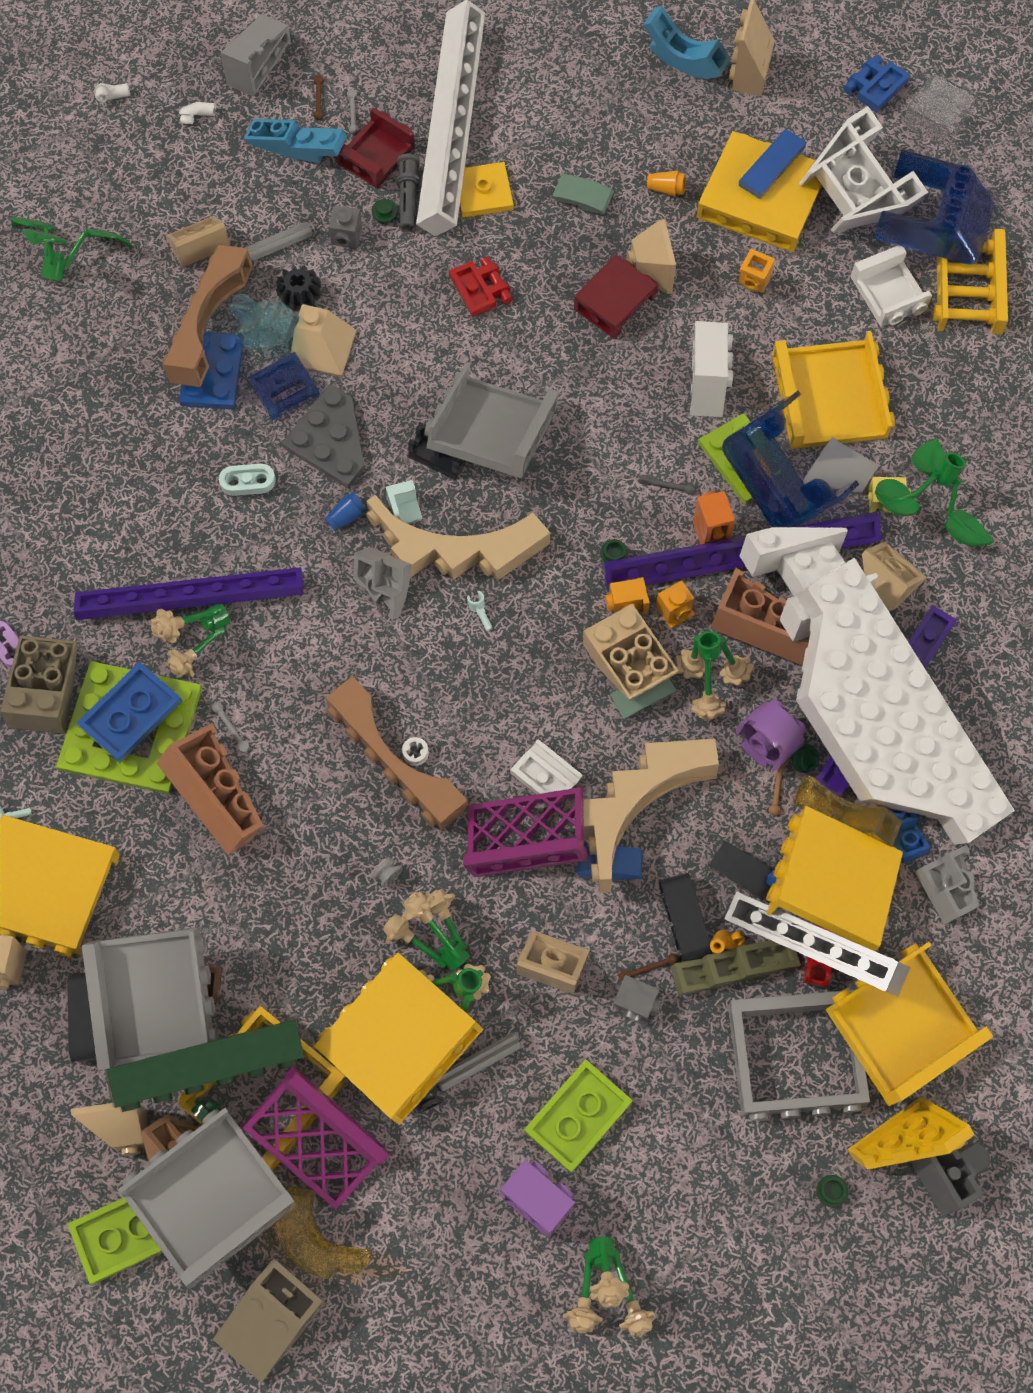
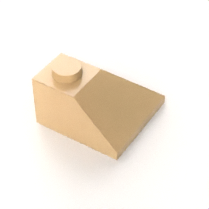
[627,219,676,294]
[290,304,356,377]
[862,542,927,612]
[71,1103,148,1156]

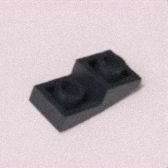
[709,841,773,901]

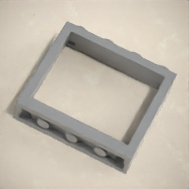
[728,990,870,1121]

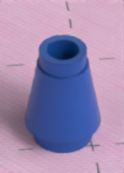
[324,492,367,531]

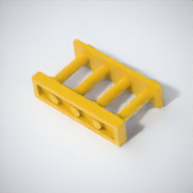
[932,226,1008,334]

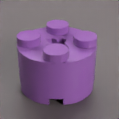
[736,699,806,770]

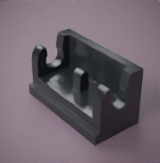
[407,422,467,481]

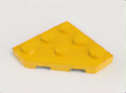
[847,1096,974,1170]

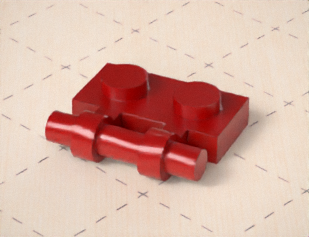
[449,256,513,318]

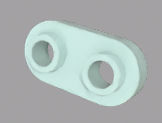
[219,464,276,496]

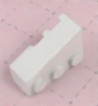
[690,321,733,417]

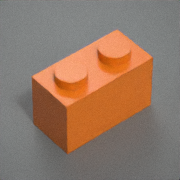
[693,491,735,544]

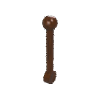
[313,75,324,120]
[619,953,679,982]

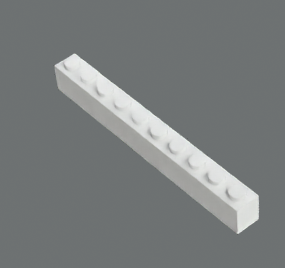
[416,0,485,236]

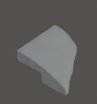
[801,437,879,495]
[353,547,411,620]
[915,845,979,925]

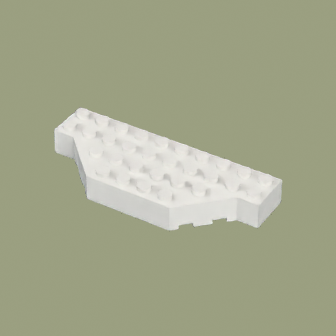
[795,558,1015,845]

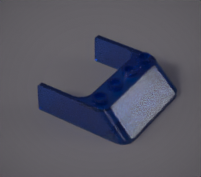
[874,150,994,264]

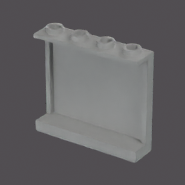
[424,363,559,479]
[82,927,219,1070]
[118,1108,297,1289]

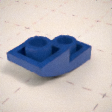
[877,805,931,864]
[577,846,643,881]

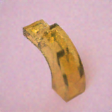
[793,776,902,847]
[273,1186,371,1279]

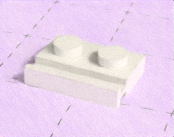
[510,739,583,803]

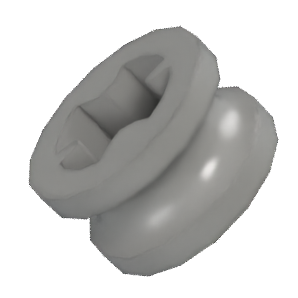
[373,858,402,888]

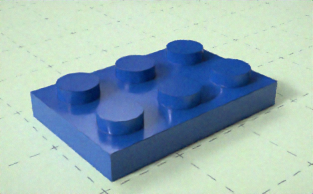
[179,332,244,410]
[77,661,183,763]

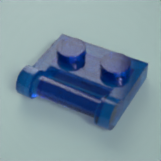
[247,352,320,421]

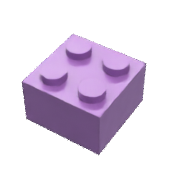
[500,1160,575,1239]

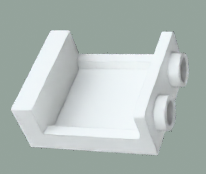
[851,244,932,327]

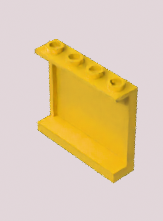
[696,131,822,253]
[772,331,895,449]
[766,806,903,952]
[0,815,120,957]
[825,942,994,1106]
[314,953,484,1125]

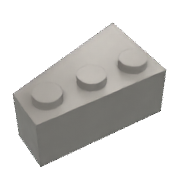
[220,14,291,96]

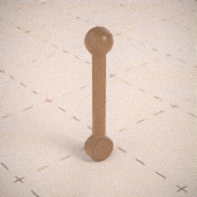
[769,761,787,816]

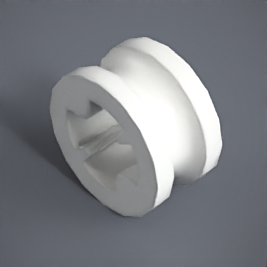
[402,737,429,766]

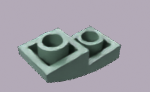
[552,174,614,214]
[610,678,678,720]

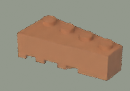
[710,568,810,666]
[157,723,263,855]

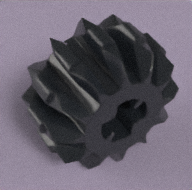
[276,264,321,311]

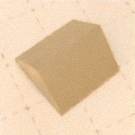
[166,216,230,268]
[517,930,589,994]

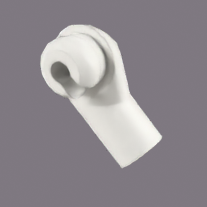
[93,83,131,102]
[179,102,216,124]

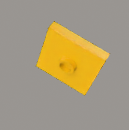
[460,162,514,218]

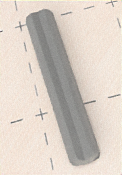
[244,222,313,261]
[437,1033,520,1091]

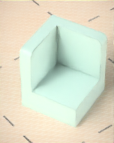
[386,480,422,524]

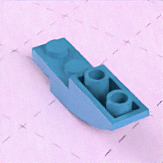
[244,119,347,162]

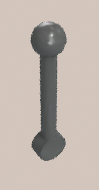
[638,475,696,495]

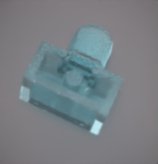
[228,294,300,350]

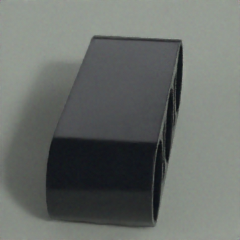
[659,873,712,962]
[67,972,96,1062]

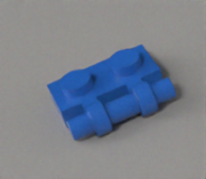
[843,55,910,113]

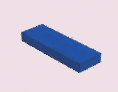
[738,129,807,199]

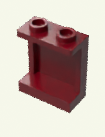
[336,108,415,189]
[574,255,657,340]

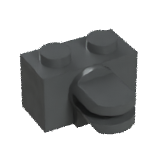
[910,1143,990,1216]

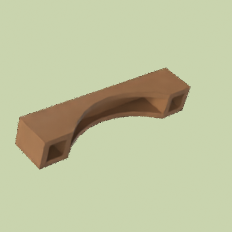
[162,244,253,387]
[326,676,468,831]

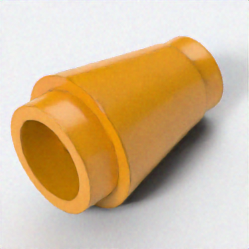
[647,170,686,197]

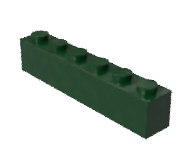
[104,1020,304,1112]

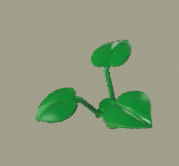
[10,217,132,281]
[875,439,994,546]

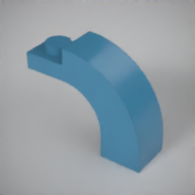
[643,6,731,79]

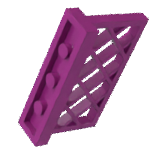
[463,787,587,877]
[242,1066,389,1210]

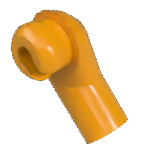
[710,930,746,953]

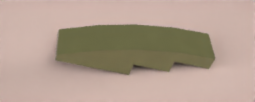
[670,940,801,996]

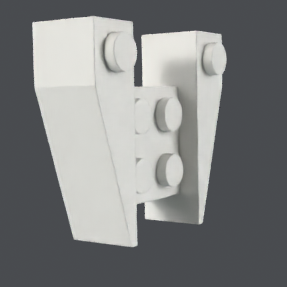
[799,106,928,233]
[740,527,878,642]

